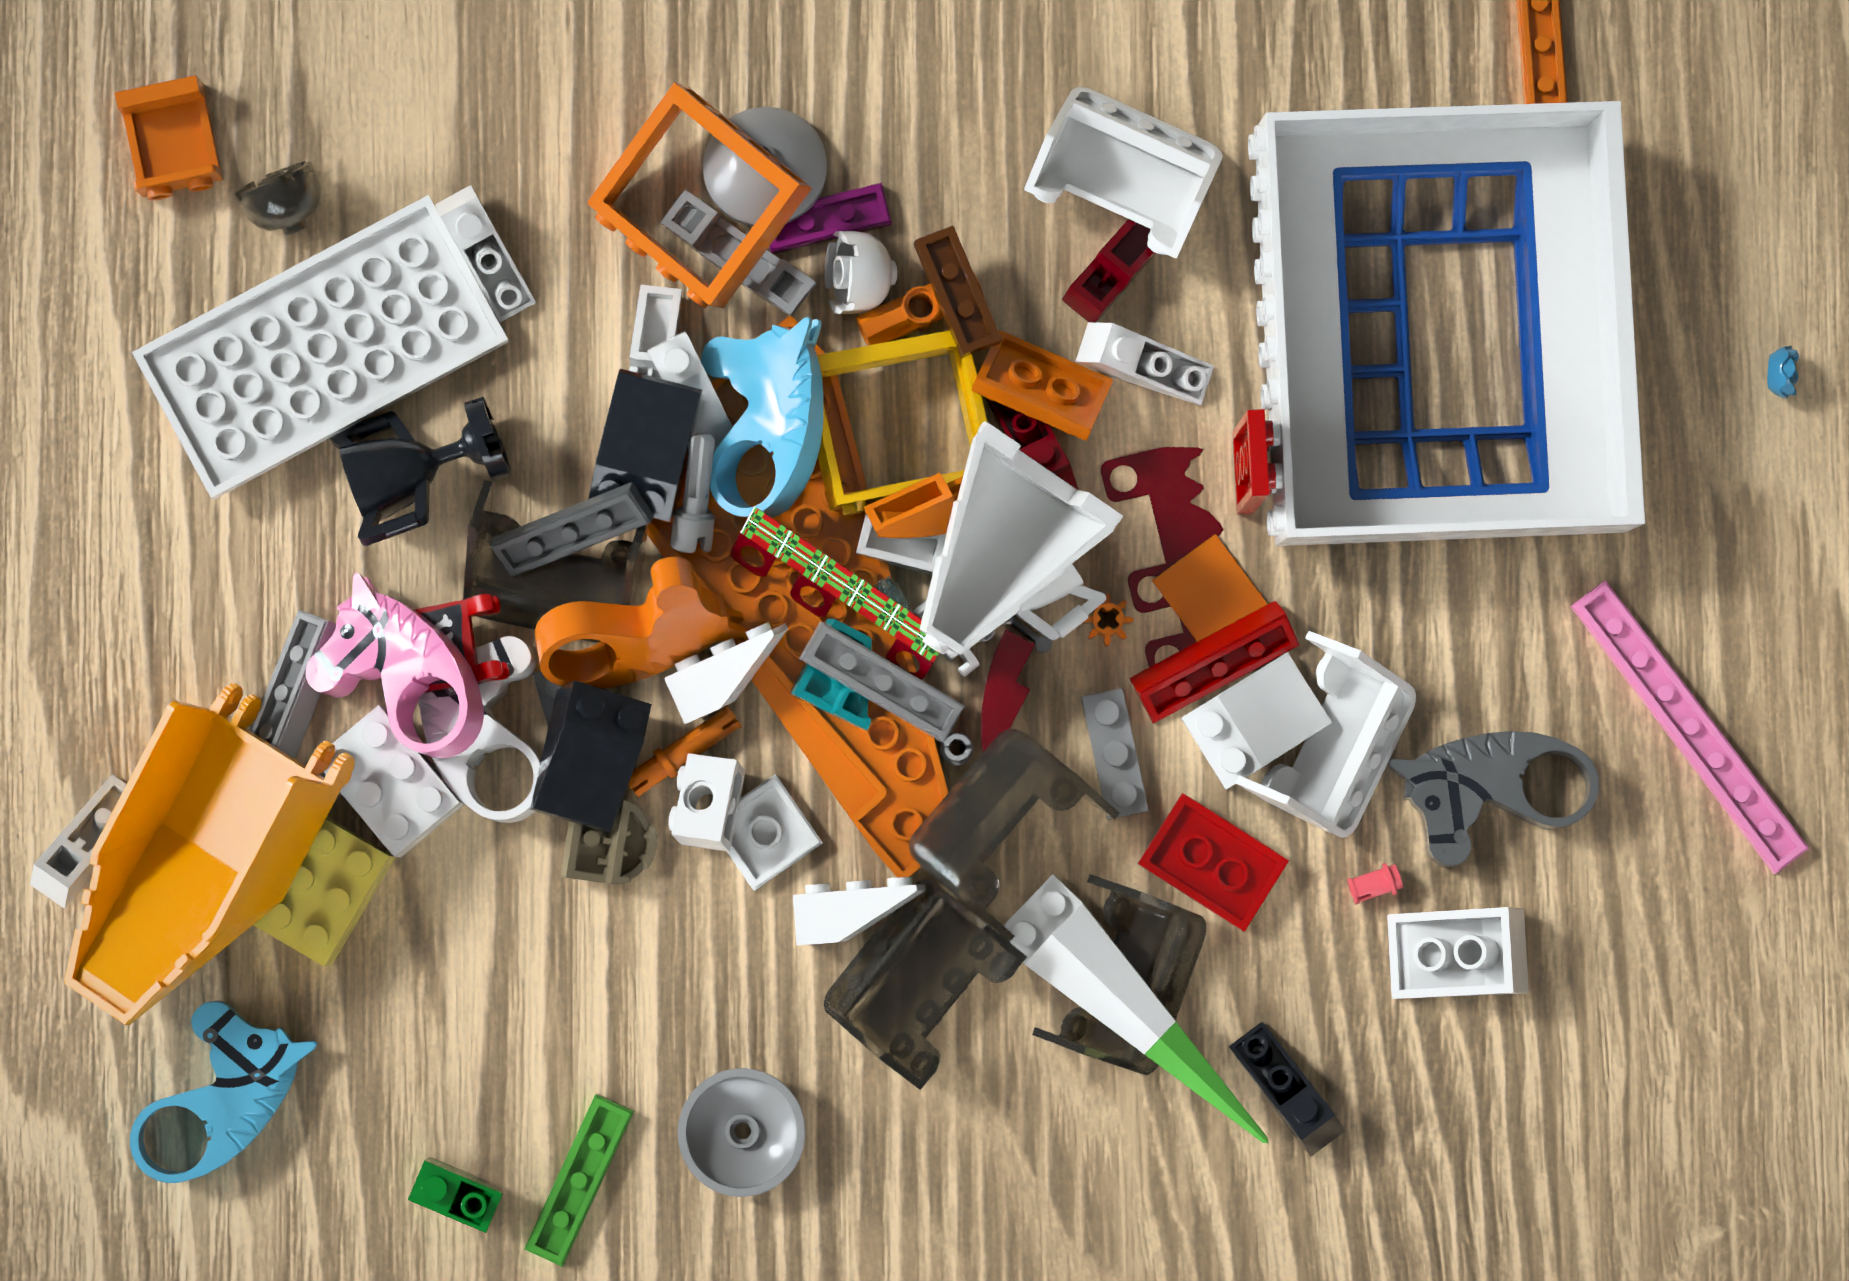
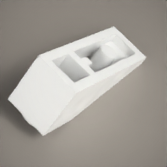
[647,331,733,452]
[30,774,127,909]

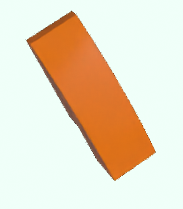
[864,473,963,538]

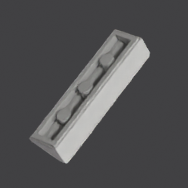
[250,610,336,759]

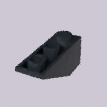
[1229,1022,1344,1157]

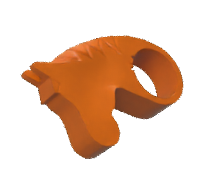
[535,557,747,688]

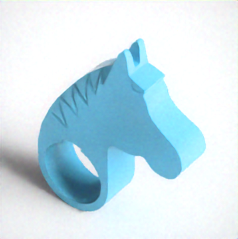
[701,317,823,518]

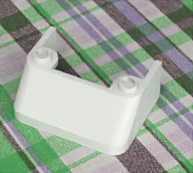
[1235,631,1416,838]

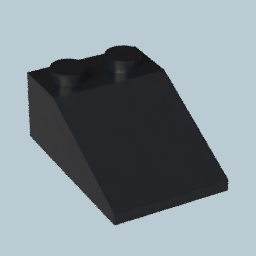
[588,368,702,522]
[530,680,652,832]

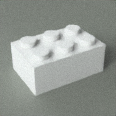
[324,705,464,858]

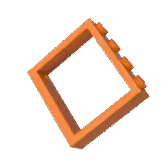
[587,82,812,308]

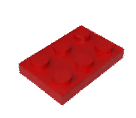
[1137,793,1289,932]

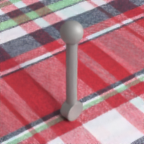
[1011,616,1052,653]

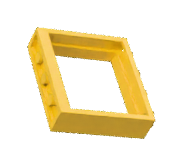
[817,330,987,516]

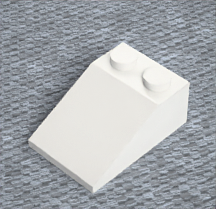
[1181,652,1332,789]
[1387,907,1529,999]

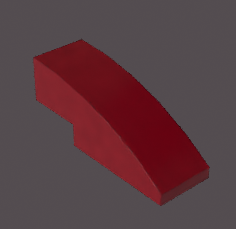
[1062,219,1156,323]
[981,629,1035,766]

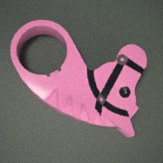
[306,573,484,758]

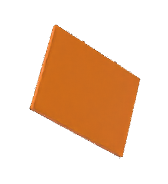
[1152,534,1267,642]

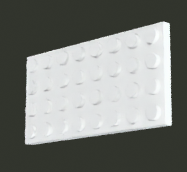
[132,195,509,500]

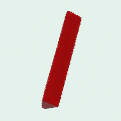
[1130,601,1300,724]

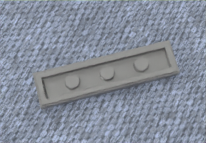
[799,622,965,743]

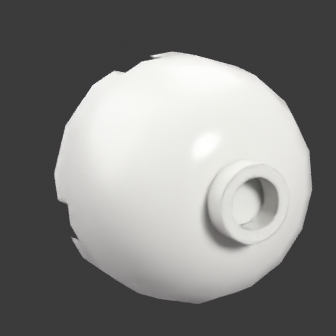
[825,231,897,314]

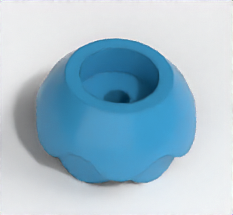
[1767,346,1799,399]

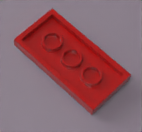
[1232,409,1276,515]

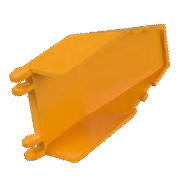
[64,683,355,1025]

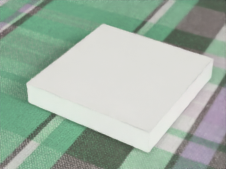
[727,774,823,891]

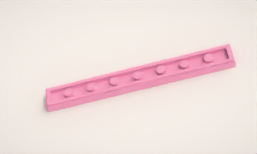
[1570,580,1809,874]

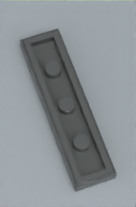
[490,482,654,577]

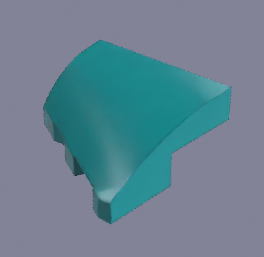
[790,619,872,731]

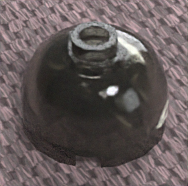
[234,161,321,236]

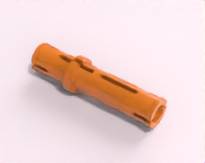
[629,705,742,798]

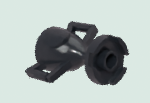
[330,397,511,546]

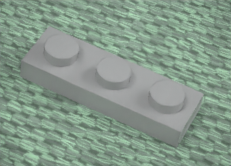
[1081,688,1149,820]

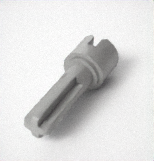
[670,433,715,553]

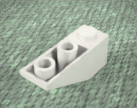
[435,185,536,322]
[1075,322,1214,405]
[664,622,788,724]
[793,877,926,946]

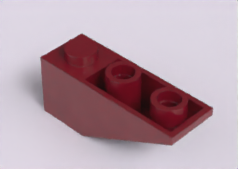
[985,397,1079,490]

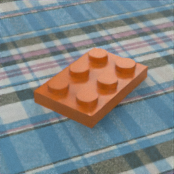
[971,330,1113,441]

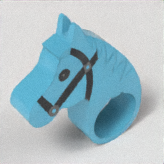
[130,1001,318,1183]

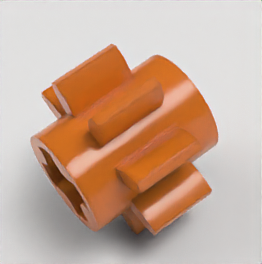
[1083,593,1134,647]

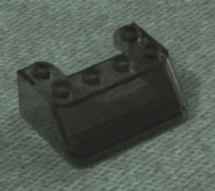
[824,879,1027,1090]

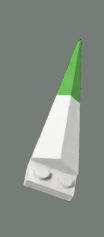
[995,874,1268,1143]

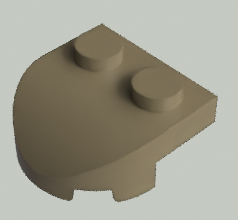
[561,800,657,885]

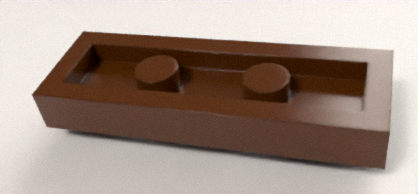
[913,226,1002,358]

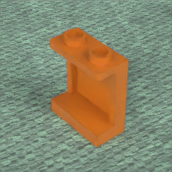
[114,75,224,201]

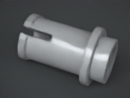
[940,732,974,766]

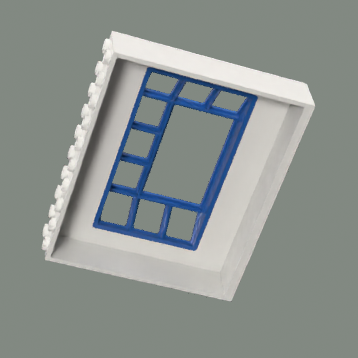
[1248,101,1645,546]

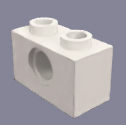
[669,753,746,852]

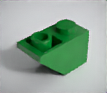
[408,1157,503,1233]

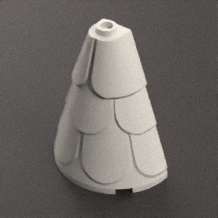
[920,421,1123,655]

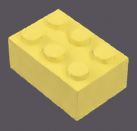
[254,817,396,967]

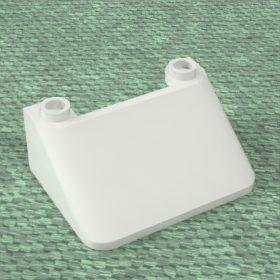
[1024,87,1223,259]

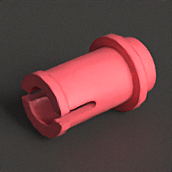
[1347,863,1403,905]

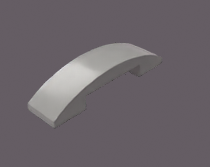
[661,189,817,317]

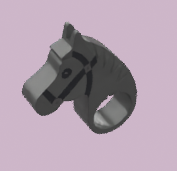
[1387,731,1599,868]

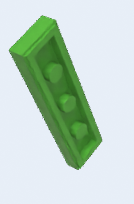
[524,1094,634,1267]

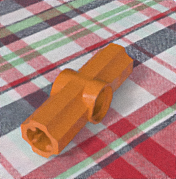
[856,272,984,346]

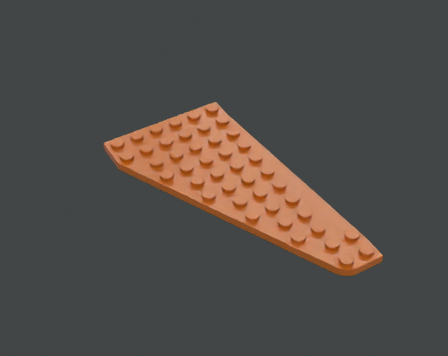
[642,316,954,878]

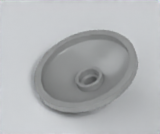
[703,107,827,227]
[678,1068,805,1197]

